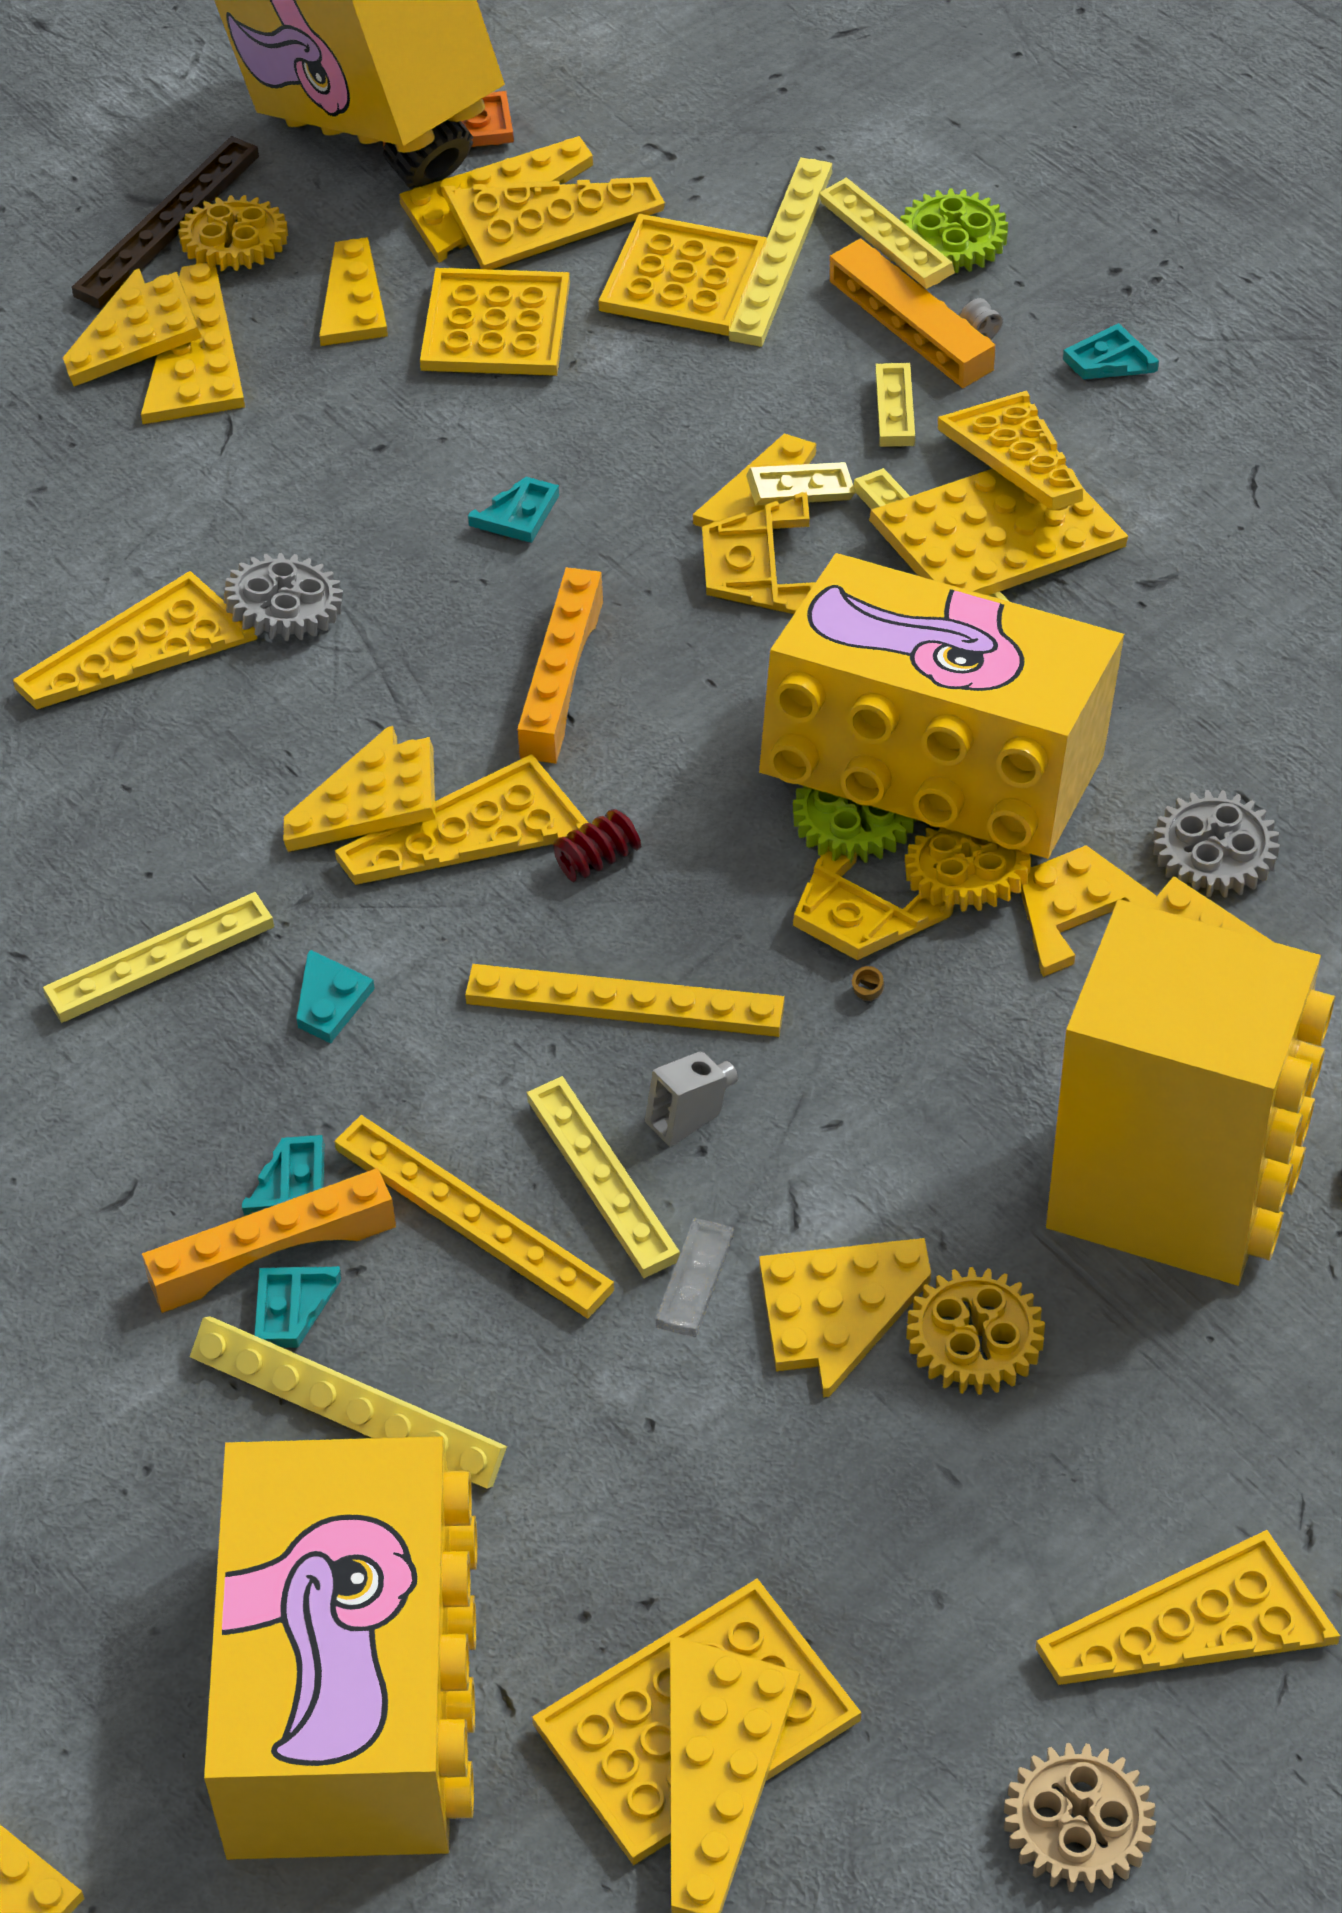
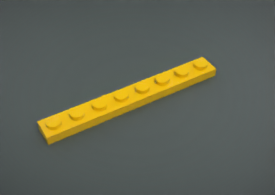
[465,964,784,1037]
[334,1115,614,1319]

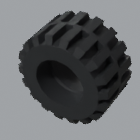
[383,119,473,190]

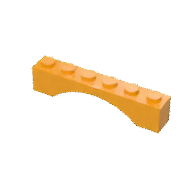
[517,567,603,764]
[142,1168,396,1313]

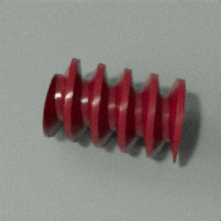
[553,809,642,883]

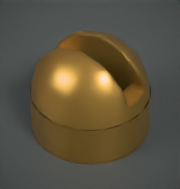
[852,966,884,1001]

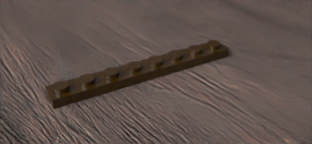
[71,136,259,309]

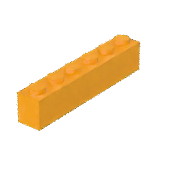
[829,238,995,388]

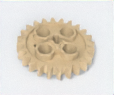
[1004,1743,1156,1893]

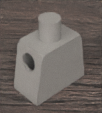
[645,1052,738,1147]

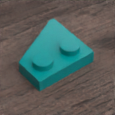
[1063,323,1159,379]
[468,477,559,543]
[296,950,375,1044]
[242,1135,325,1216]
[255,1266,341,1348]

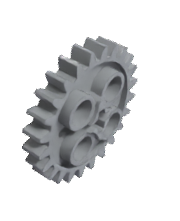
[224,553,343,641]
[1153,790,1280,898]

